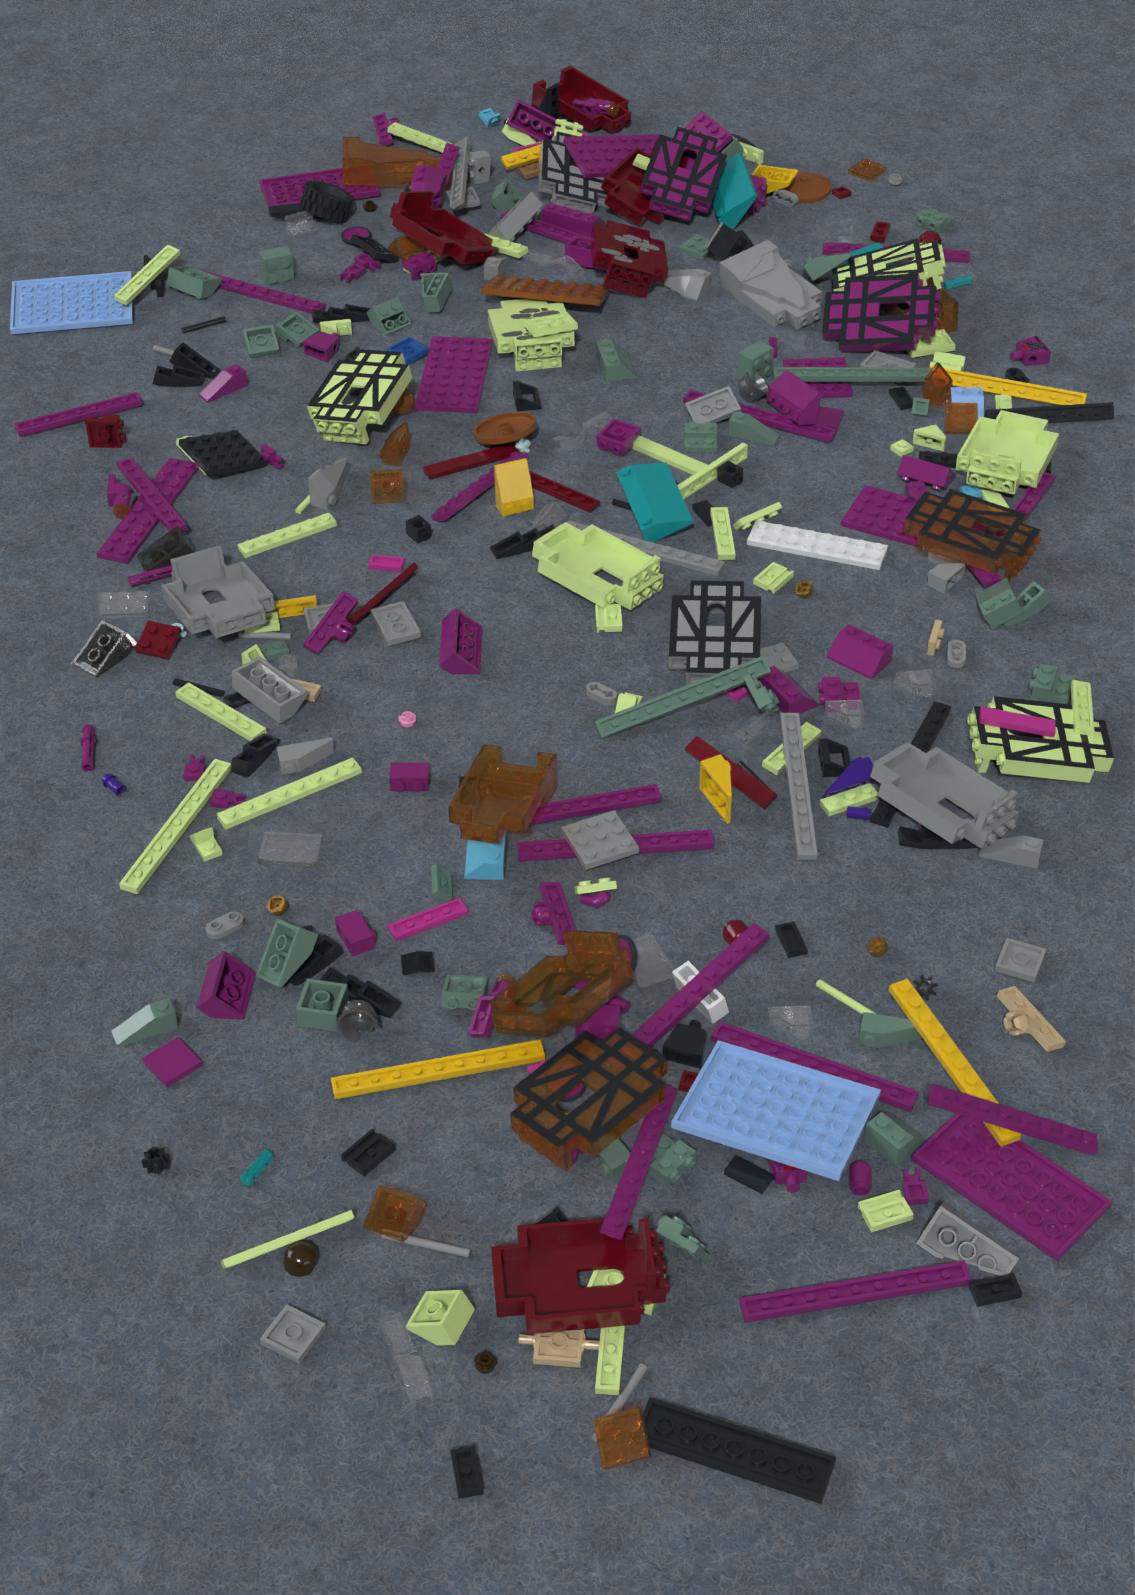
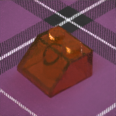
[388,235,427,260]
[923,362,953,409]
[379,422,410,467]
[370,469,405,504]
[363,1184,427,1242]

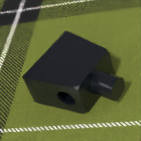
[662,1020,706,1069]

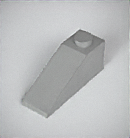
[484,255,511,280]
[276,737,334,775]
[979,836,1044,869]

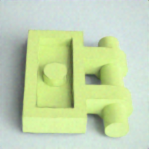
[554,119,583,136]

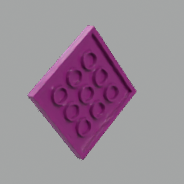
[684,111,733,152]
[783,357,853,398]

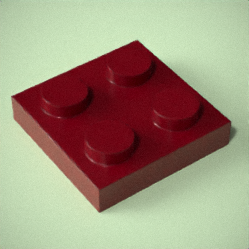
[135,620,182,660]

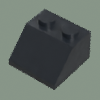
[705,222,748,260]

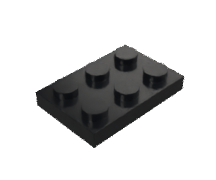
[351,234,399,263]

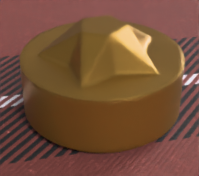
[795,581,813,599]
[267,895,288,916]
[867,937,889,957]

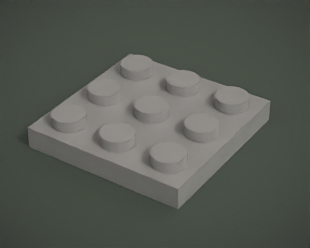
[561,810,639,870]

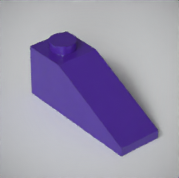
[822,757,876,799]

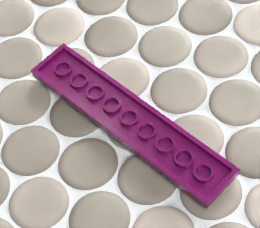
[97,458,199,564]

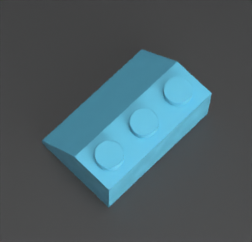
[464,822,507,880]

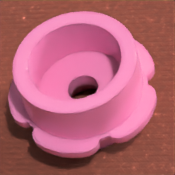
[398,711,416,727]

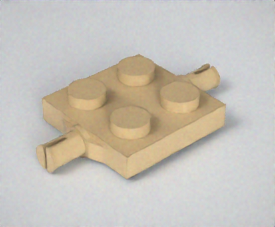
[519,1329,600,1368]

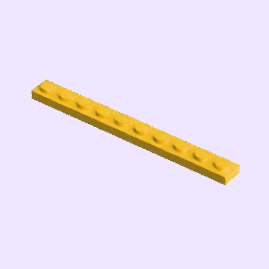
[928,366,1087,406]
[888,978,1021,1147]
[331,1039,545,1099]

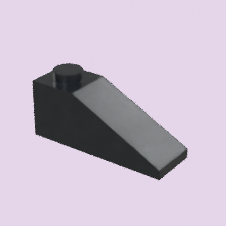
[538,83,560,119]
[169,342,220,379]

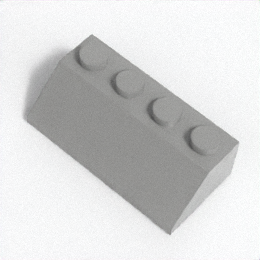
[488,191,543,242]
[232,656,308,723]

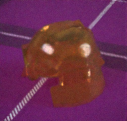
[391,387,415,415]

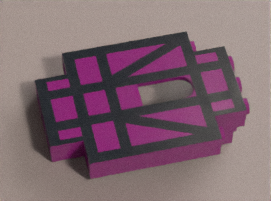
[640,126,727,221]
[822,273,941,353]

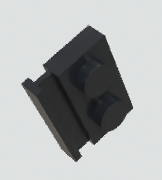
[341,1129,395,1177]

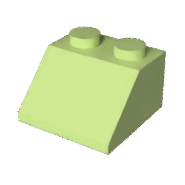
[405,1290,475,1345]

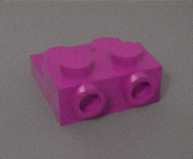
[596,418,641,455]
[818,677,861,712]

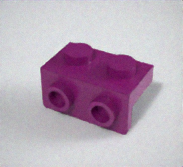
[402,252,437,281]

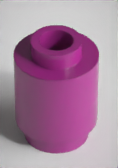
[849,1161,872,1196]

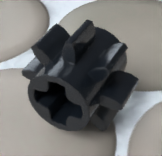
[913,974,938,1001]
[141,1147,170,1175]

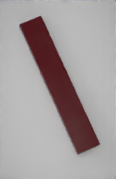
[423,442,520,480]
[529,471,600,513]
[347,562,418,625]
[684,736,777,810]

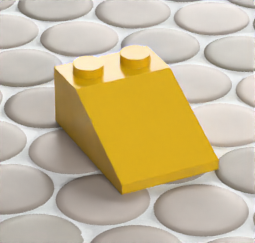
[751,165,799,194]
[494,458,534,517]
[699,754,732,824]

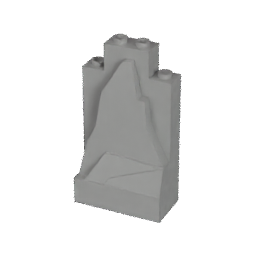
[719,240,822,330]

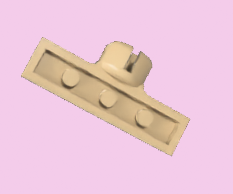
[997,986,1066,1052]

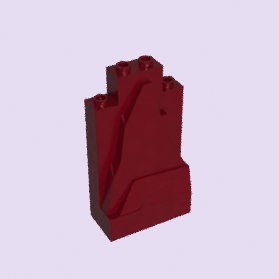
[531,65,631,134]

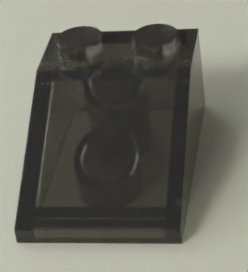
[137,525,196,572]
[72,620,137,677]

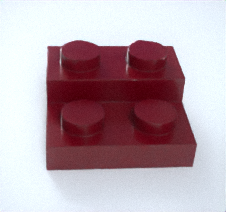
[85,414,126,448]

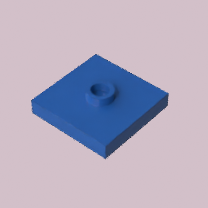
[386,337,429,364]

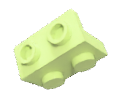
[929,351,966,371]

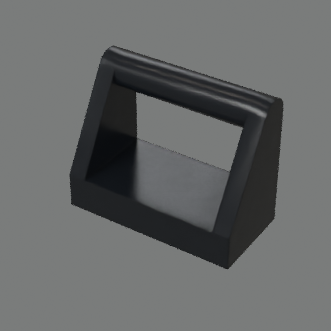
[513,381,542,412]
[818,738,851,777]

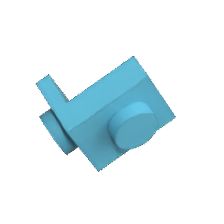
[478,108,501,127]

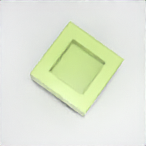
[890,439,914,457]

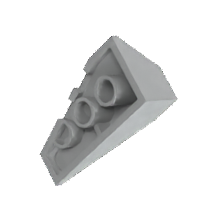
[654,269,711,301]
[308,458,349,510]
[916,1202,1019,1276]

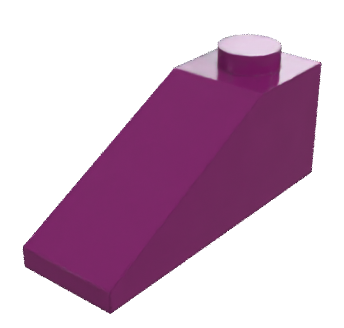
[199,364,247,403]

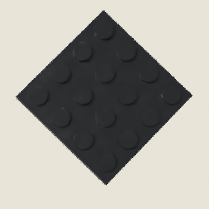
[179,430,268,477]

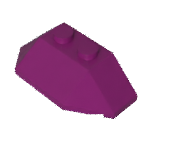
[411,165,445,198]

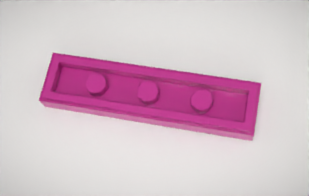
[979,706,1056,737]
[387,897,469,942]

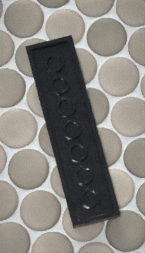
[633,1397,836,1504]

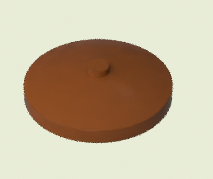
[781,171,832,203]
[473,411,537,444]

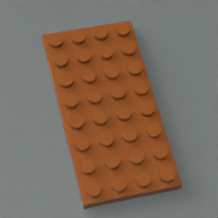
[481,274,610,306]

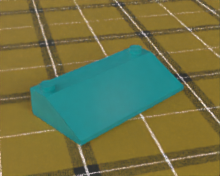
[712,152,757,230]
[616,462,694,542]

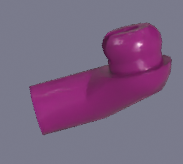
[580,891,610,908]

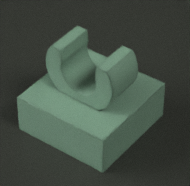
[911,397,930,416]

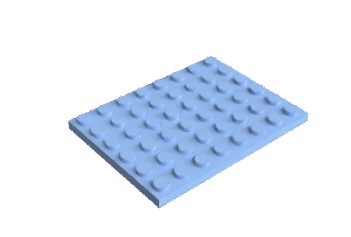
[10,271,133,334]
[671,1040,881,1181]

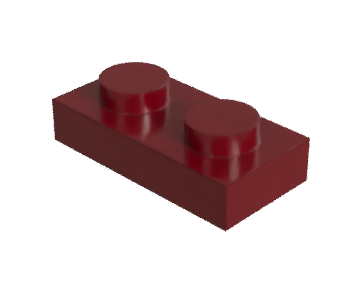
[870,221,891,243]

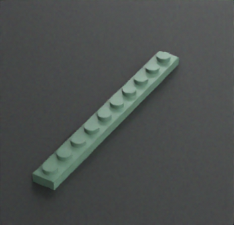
[773,367,933,383]
[594,656,771,740]

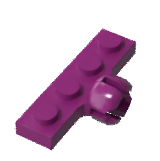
[372,113,399,147]
[303,591,358,655]
[531,882,579,945]

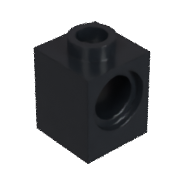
[717,461,743,488]
[405,515,431,544]

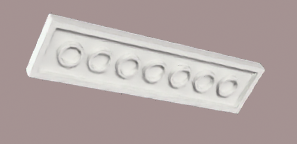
[747,521,888,570]

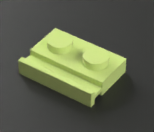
[753,562,794,594]
[595,604,622,632]
[244,611,280,633]
[858,1189,914,1233]

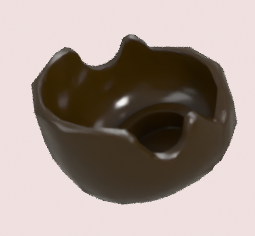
[283,1241,319,1277]

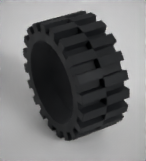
[300,180,354,222]

